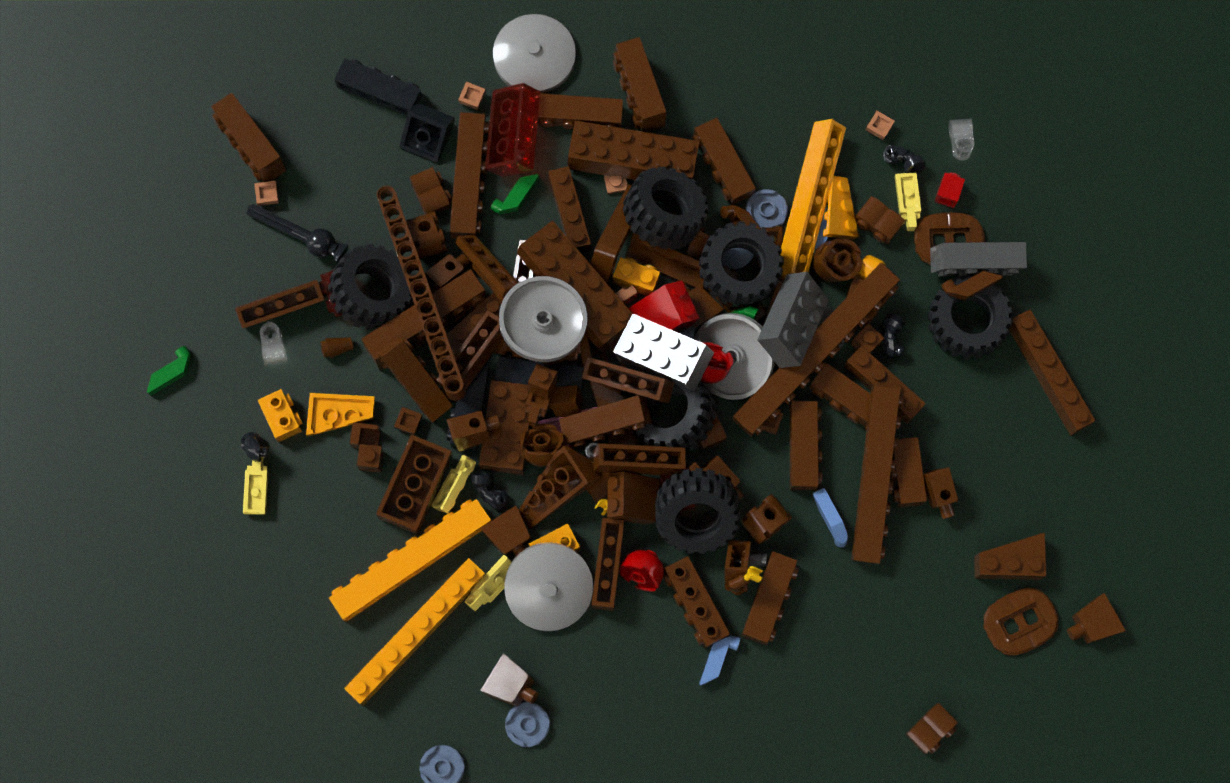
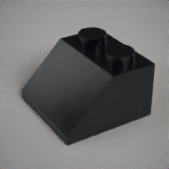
[399,102,455,163]

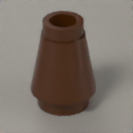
[320,337,353,359]

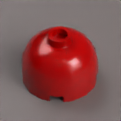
[700,342,733,384]
[619,550,664,592]

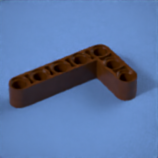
[591,184,632,286]

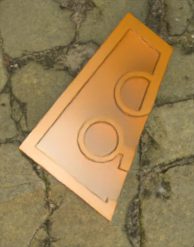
[823,176,859,240]
[306,393,375,437]

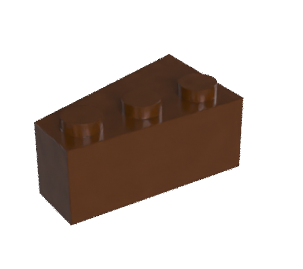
[974,532,1046,580]

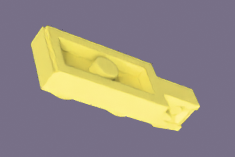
[895,172,921,231]
[432,455,476,513]
[243,458,268,515]
[465,555,512,612]

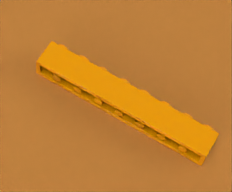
[780,119,846,281]
[329,499,491,622]
[344,558,485,706]

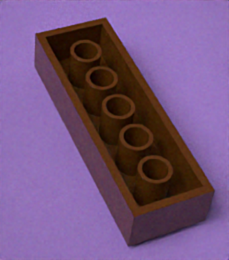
[567,121,699,180]
[517,220,632,351]
[361,269,486,370]

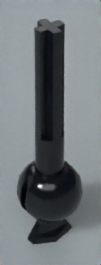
[246,204,348,263]

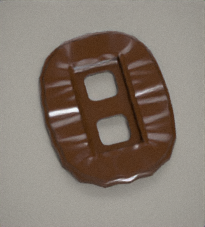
[914,213,985,266]
[983,588,1058,656]

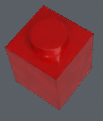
[934,172,965,208]

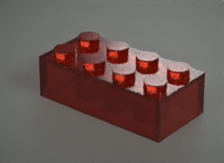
[485,83,541,177]

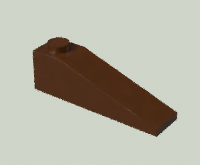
[519,445,601,529]

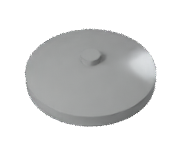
[493,14,576,94]
[499,276,587,362]
[694,313,775,400]
[504,542,593,631]

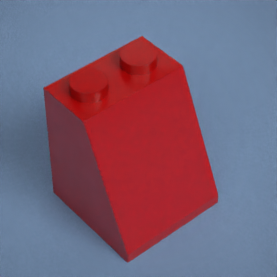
[628,280,700,333]

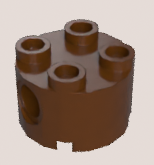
[406,211,447,260]
[812,238,862,283]
[741,494,793,545]

